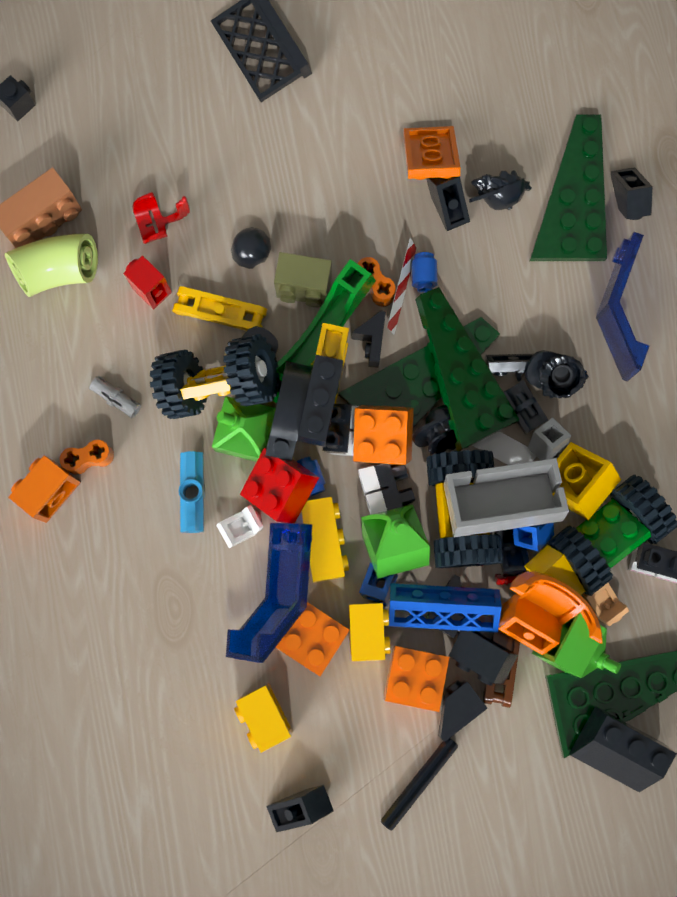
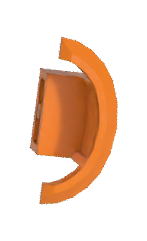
[498,571,603,655]

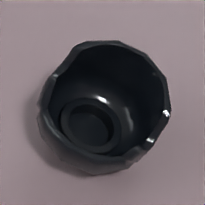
[231,227,271,269]

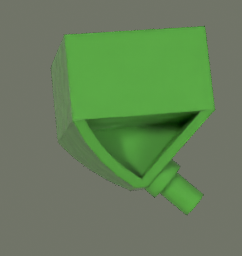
[212,396,276,462]
[361,504,430,579]
[532,613,621,678]

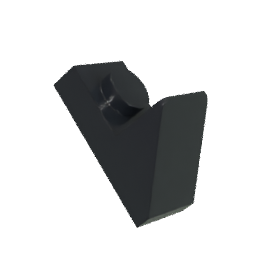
[351,311,386,368]

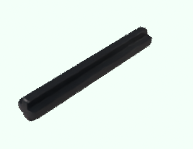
[381,738,458,831]

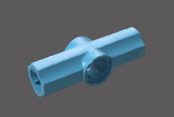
[178,451,206,533]

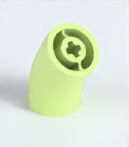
[5,234,98,297]

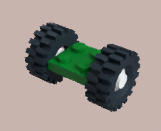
[547,475,677,596]

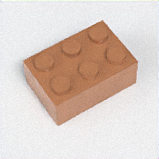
[0,167,82,248]

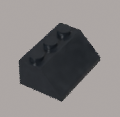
[569,706,677,792]

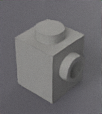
[528,418,572,460]

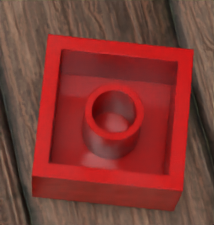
[240,448,319,524]

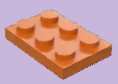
[404,126,461,180]

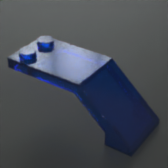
[596,232,649,382]
[226,523,312,663]

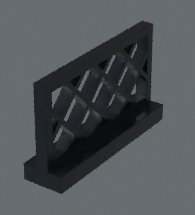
[211,0,312,102]

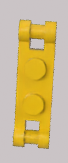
[172,286,268,331]

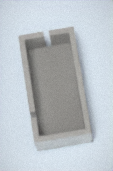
[444,458,569,537]

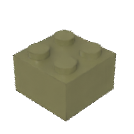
[274,252,332,307]

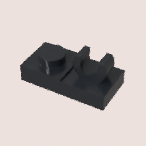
[485,354,534,382]

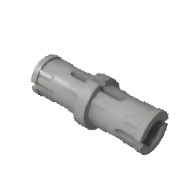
[89,376,141,419]

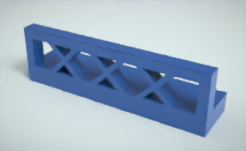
[389,583,502,632]

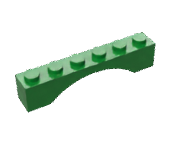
[273,259,376,404]

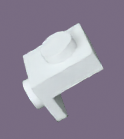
[216,505,263,548]

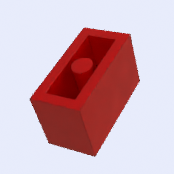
[123,255,172,310]

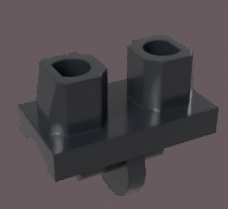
[503,380,548,434]

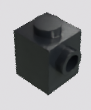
[0,75,35,122]

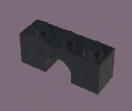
[298,355,343,447]

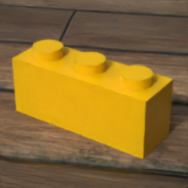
[301,497,349,583]

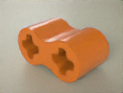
[358,257,395,307]
[59,440,114,475]

